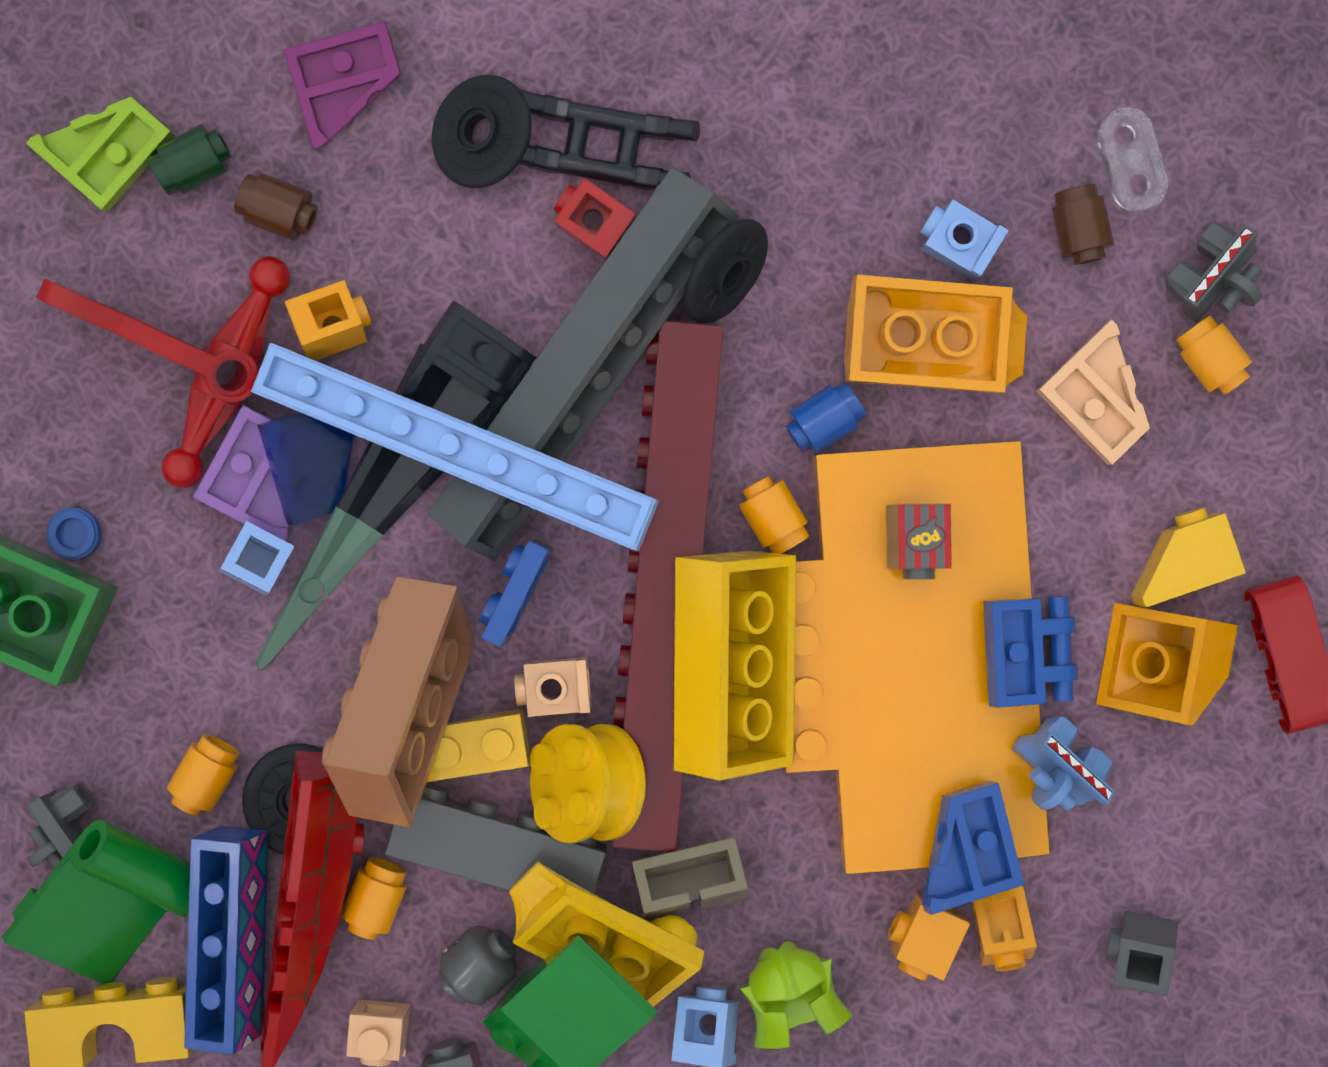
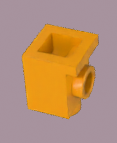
[284,280,372,362]

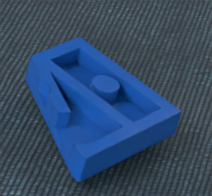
[922,781,1025,915]

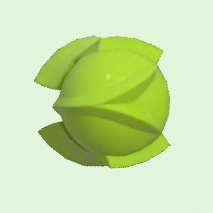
[739,941,853,1049]

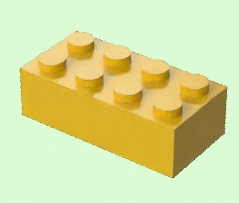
[674,551,796,781]

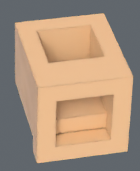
[515,657,592,717]
[346,1000,410,1066]

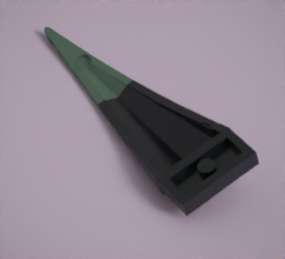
[256,301,537,670]

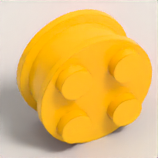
[530,724,646,843]

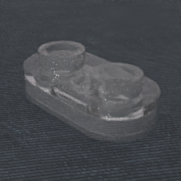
[1097,107,1168,213]

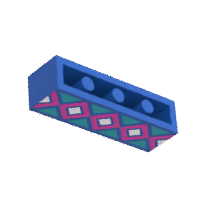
[184,826,269,1055]

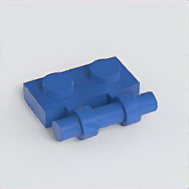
[983,596,1078,708]

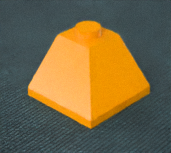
[1096,603,1238,726]

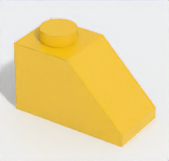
[1131,507,1246,607]

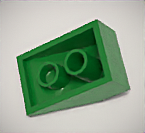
[482,936,658,1067]

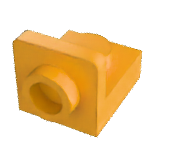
[971,886,1037,972]

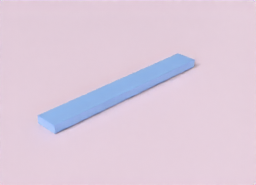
[251,343,659,551]

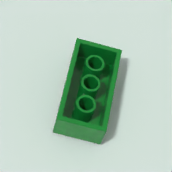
[0,535,118,687]

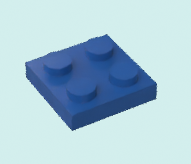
[479,540,554,648]

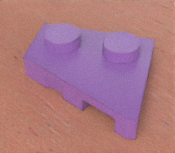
[193,405,291,541]

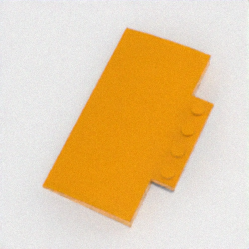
[785,441,1050,874]

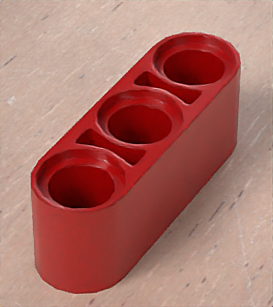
[1244,575,1328,735]

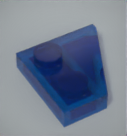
[257,412,354,526]

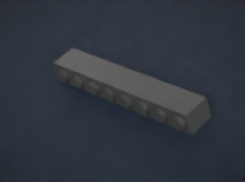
[428,167,739,561]

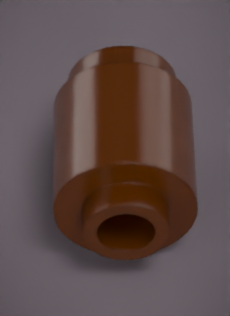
[234,174,318,241]
[1052,184,1114,265]

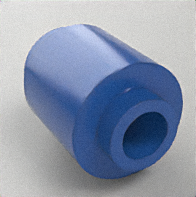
[785,382,867,455]

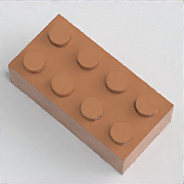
[322,576,476,828]

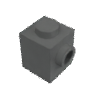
[1107,911,1178,997]

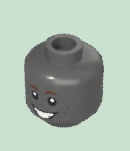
[439,926,517,1005]

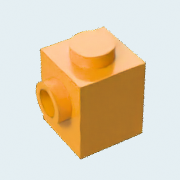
[887,892,970,981]

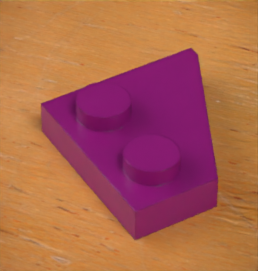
[284,21,402,149]

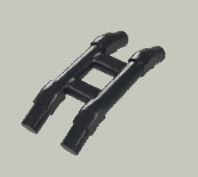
[519,89,700,191]

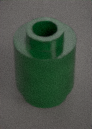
[148,124,232,196]

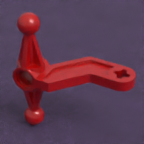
[36,256,291,488]

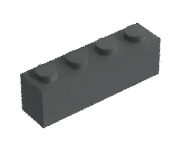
[385,783,607,894]

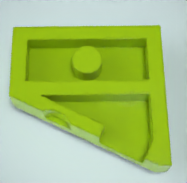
[26,97,176,213]

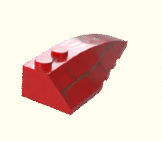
[260,751,364,1067]

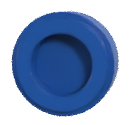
[46,508,102,560]

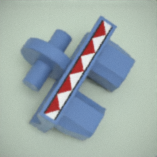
[1012,716,1115,811]

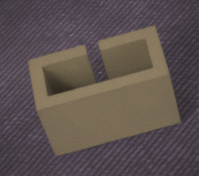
[632,837,748,922]

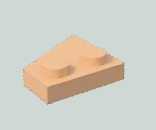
[1036,320,1150,465]

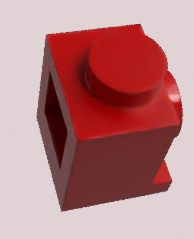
[553,178,637,261]

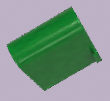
[2,820,190,984]

